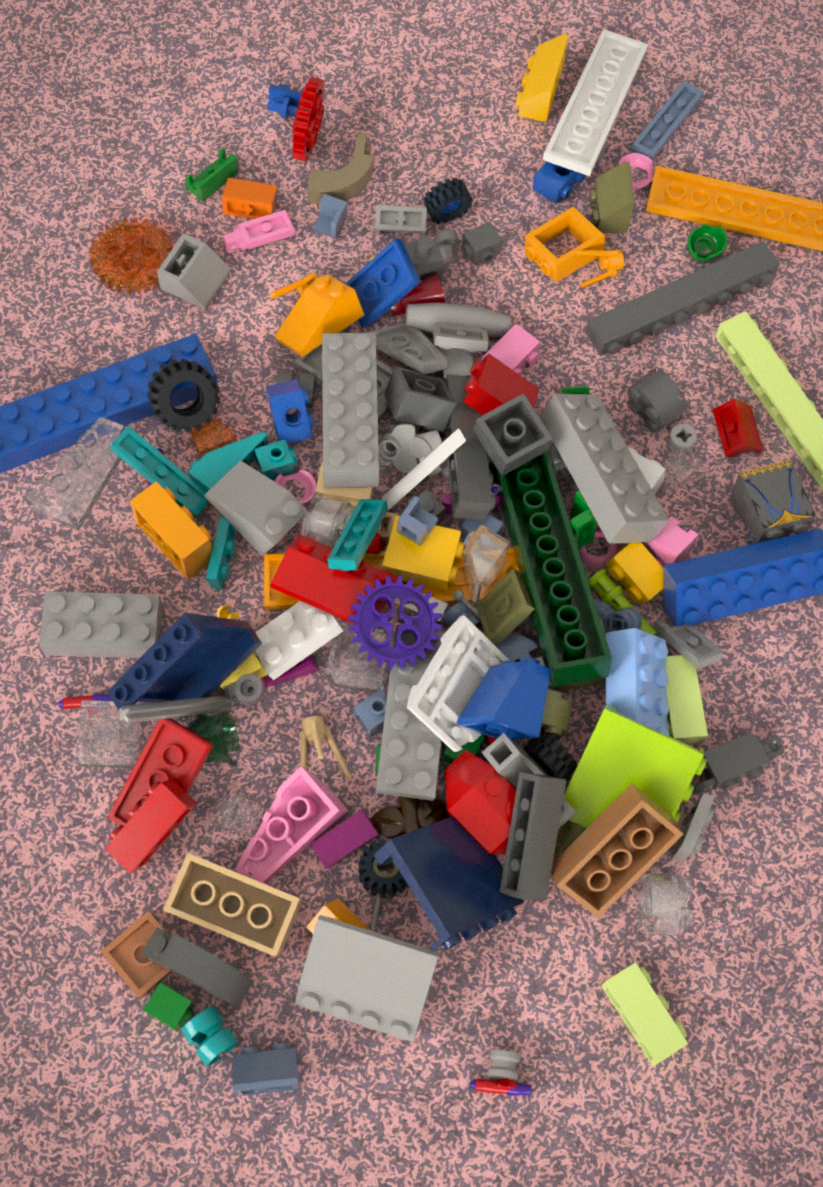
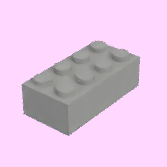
[39,591,163,658]

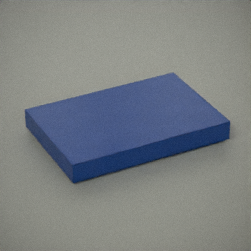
[345,238,421,328]

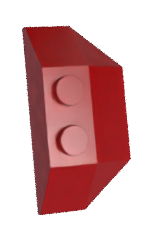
[444,750,516,855]

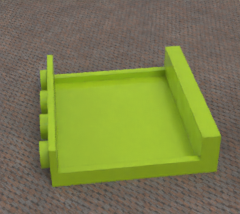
[564,704,707,829]

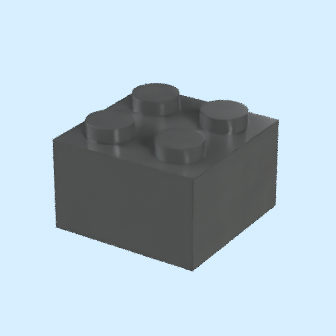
[384,366,456,431]
[473,393,553,476]

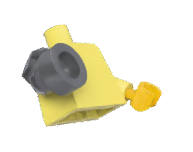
[217,605,267,705]

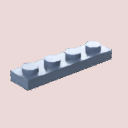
[631,81,704,161]

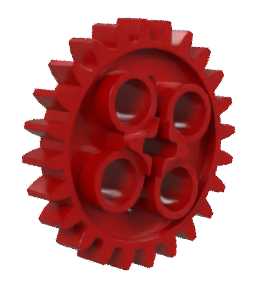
[292,77,325,162]

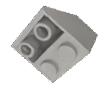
[157,233,231,310]

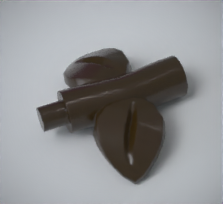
[370,796,450,839]

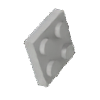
[671,792,715,863]

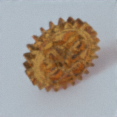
[90,217,173,294]

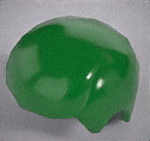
[687,224,728,263]

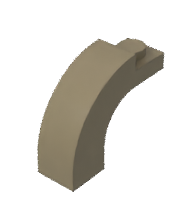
[307,133,374,205]

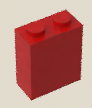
[463,354,539,415]

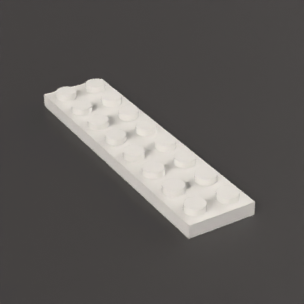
[543,29,648,176]

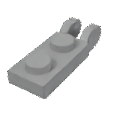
[652,616,723,669]

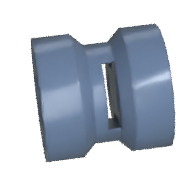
[441,602,481,628]
[604,607,642,633]

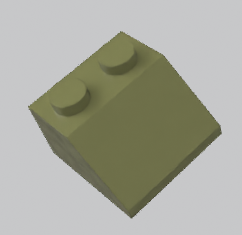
[589,161,635,233]

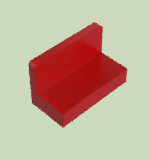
[713,398,764,458]

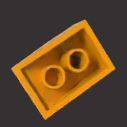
[274,274,364,357]

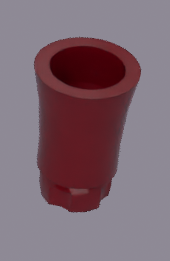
[390,273,446,316]

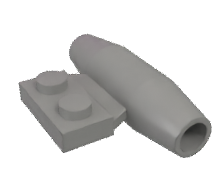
[405,302,511,353]

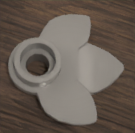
[378,424,432,473]

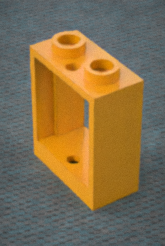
[524,207,605,283]

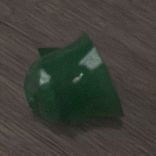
[186,710,240,766]

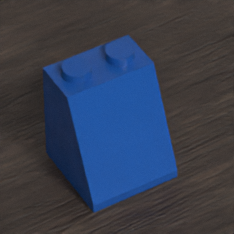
[456,658,551,740]

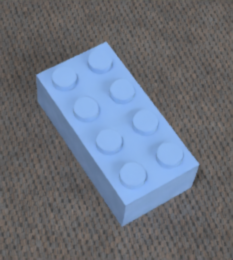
[606,628,669,736]

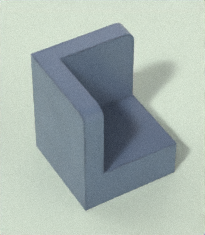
[313,194,347,239]
[397,496,438,546]

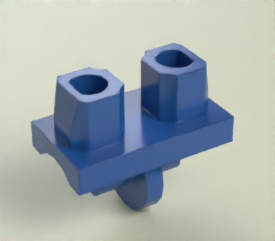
[267,83,304,119]

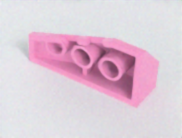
[235,766,349,884]

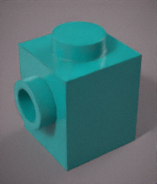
[254,439,298,480]

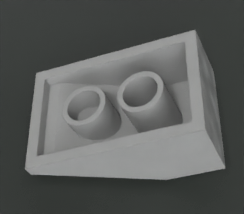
[204,460,308,555]

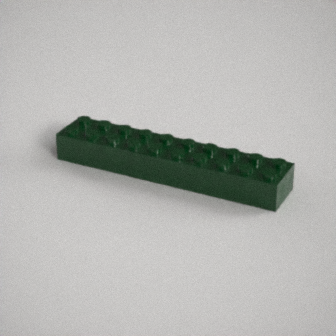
[489,451,612,687]

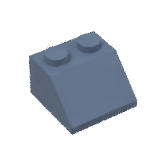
[233,1043,300,1096]

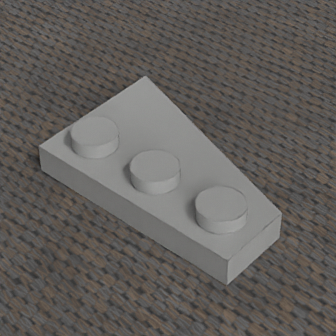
[366,322,447,375]

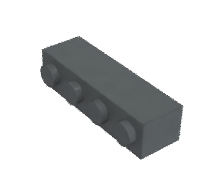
[500,772,566,900]

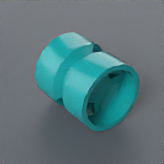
[181,1006,239,1067]

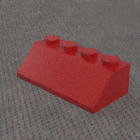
[270,534,398,633]

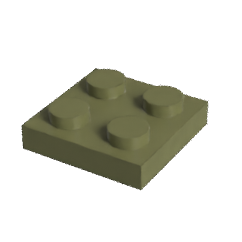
[476,569,535,646]

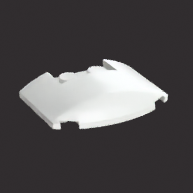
[407,616,509,752]

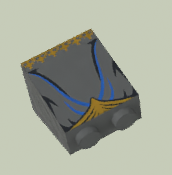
[729,460,816,542]

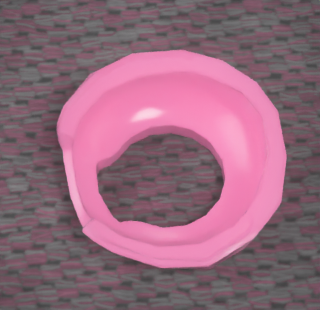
[619,153,654,189]
[274,470,317,506]
[580,529,620,570]

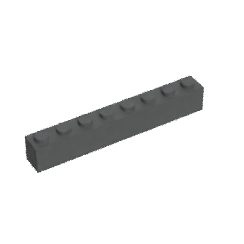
[585,241,780,356]

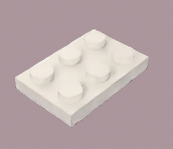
[255,601,344,680]

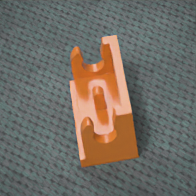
[222,178,278,219]

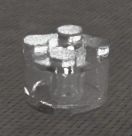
[301,494,356,548]
[636,873,693,936]

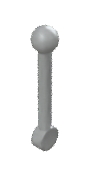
[453,590,481,621]
[370,893,382,932]

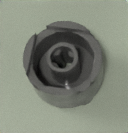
[627,368,687,433]

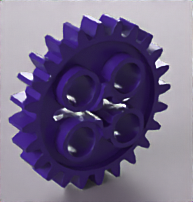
[348,576,443,671]

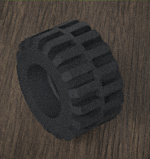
[147,359,220,432]

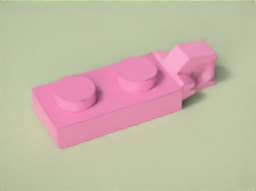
[223,210,295,252]

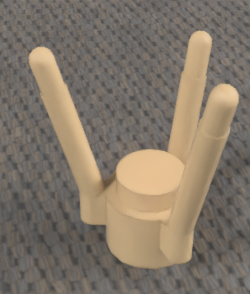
[299,716,352,780]

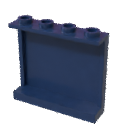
[107,613,262,718]
[374,817,525,951]

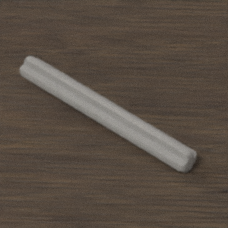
[119,695,232,723]

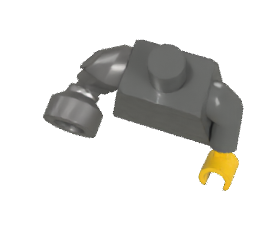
[370,230,460,282]

